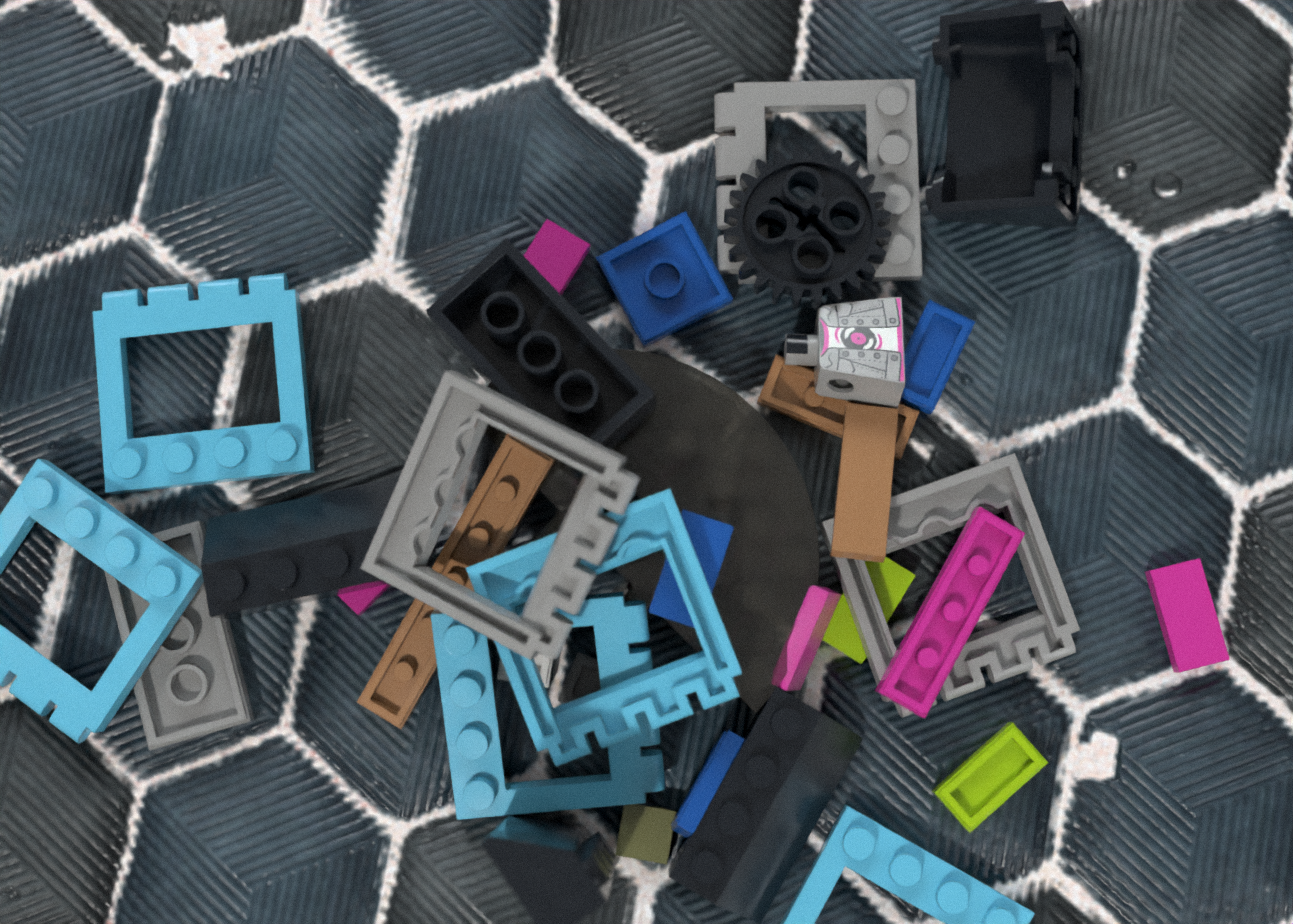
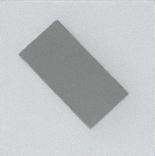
[104,521,255,750]

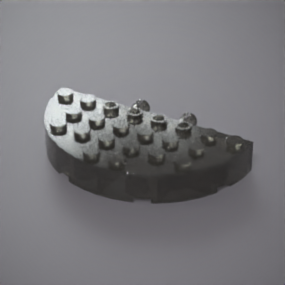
[484,349,819,713]

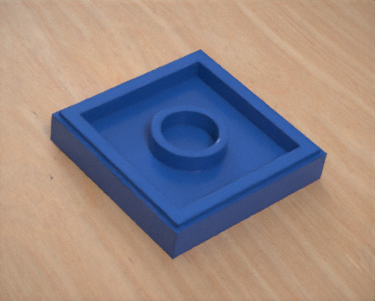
[596,211,733,349]

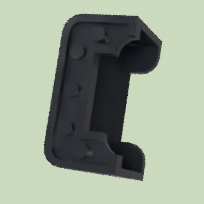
[925,0,1085,228]

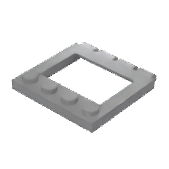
[714,79,922,284]
[361,370,640,660]
[819,453,1080,718]

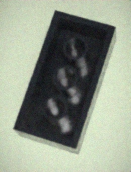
[425,238,657,480]

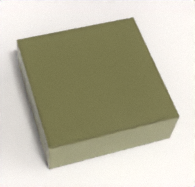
[615,803,676,864]

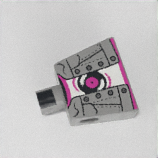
[784,297,906,409]

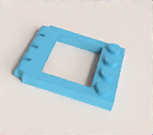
[92,273,315,495]
[0,458,204,744]
[466,488,742,766]
[431,591,666,820]
[780,804,1035,924]

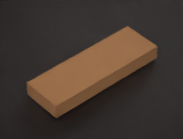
[756,355,919,461]
[830,403,899,563]

